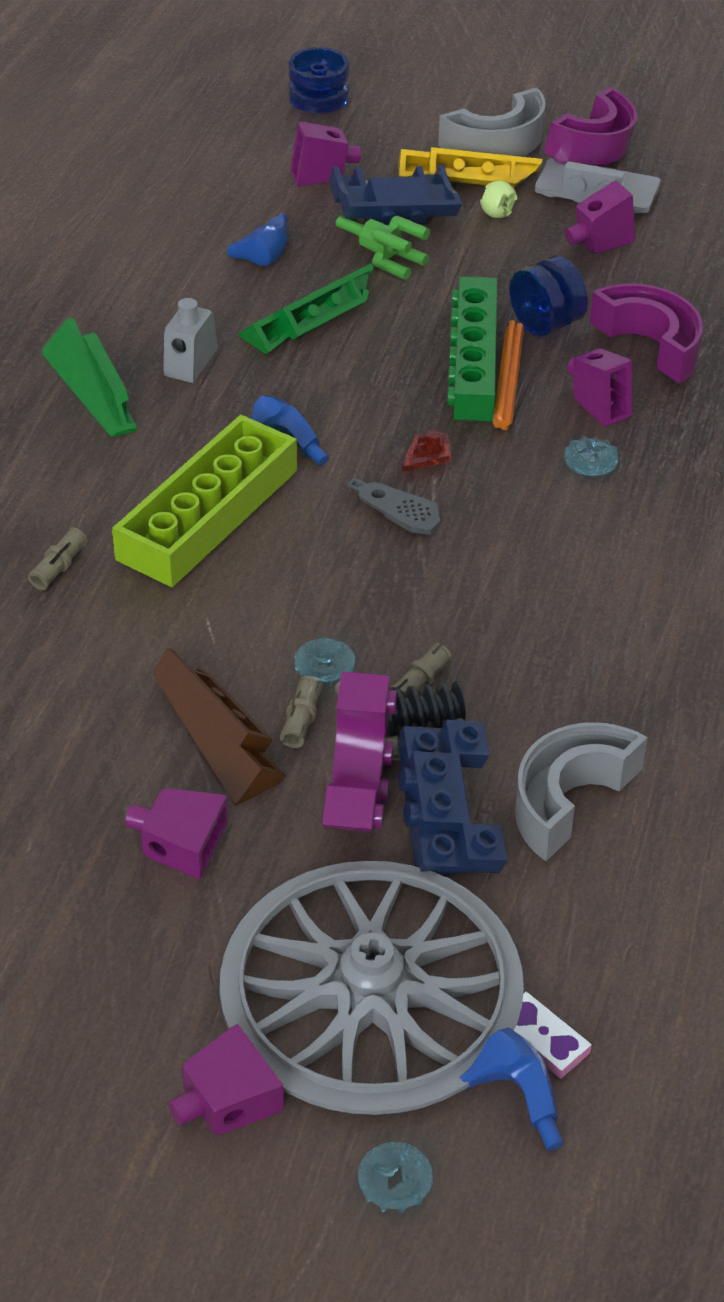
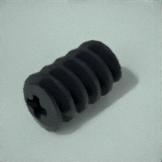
[387,681,466,737]

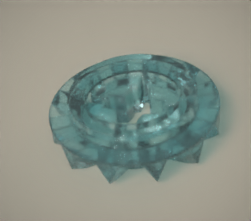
[564,436,619,476]
[295,638,355,687]
[358,1142,433,1214]

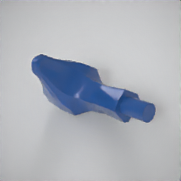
[227,213,289,266]
[250,395,329,466]
[459,1027,564,1151]

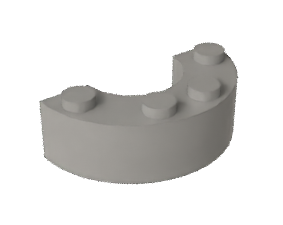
[438,87,546,157]
[515,723,648,861]

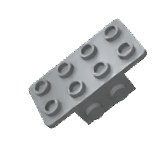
[535,158,660,213]

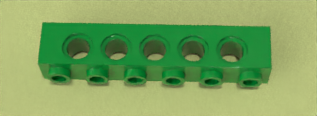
[447,276,497,421]

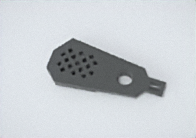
[346,477,440,535]

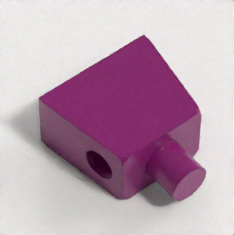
[290,122,361,186]
[565,180,635,253]
[567,349,632,427]
[125,788,228,879]
[168,1024,284,1135]

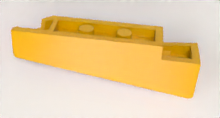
[398,147,542,188]

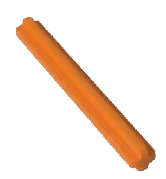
[493,320,524,431]

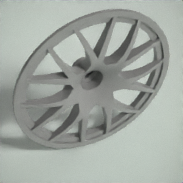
[220,861,524,1115]

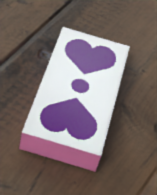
[514,992,592,1079]

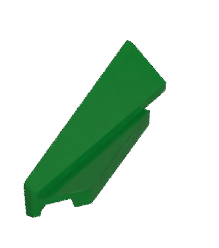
[237,263,374,354]
[41,317,137,437]

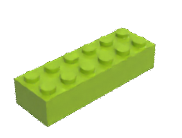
[112,414,297,588]

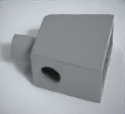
[164,298,218,383]

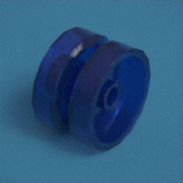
[288,47,349,113]
[509,255,588,337]

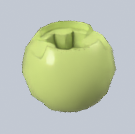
[480,180,517,219]

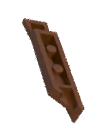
[153,648,286,804]

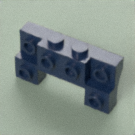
[328,165,462,225]
[397,720,508,876]

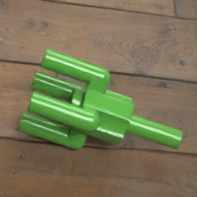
[336,215,430,280]

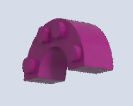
[544,87,637,167]
[589,284,703,384]
[322,671,397,833]

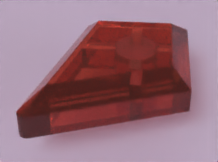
[402,430,451,472]

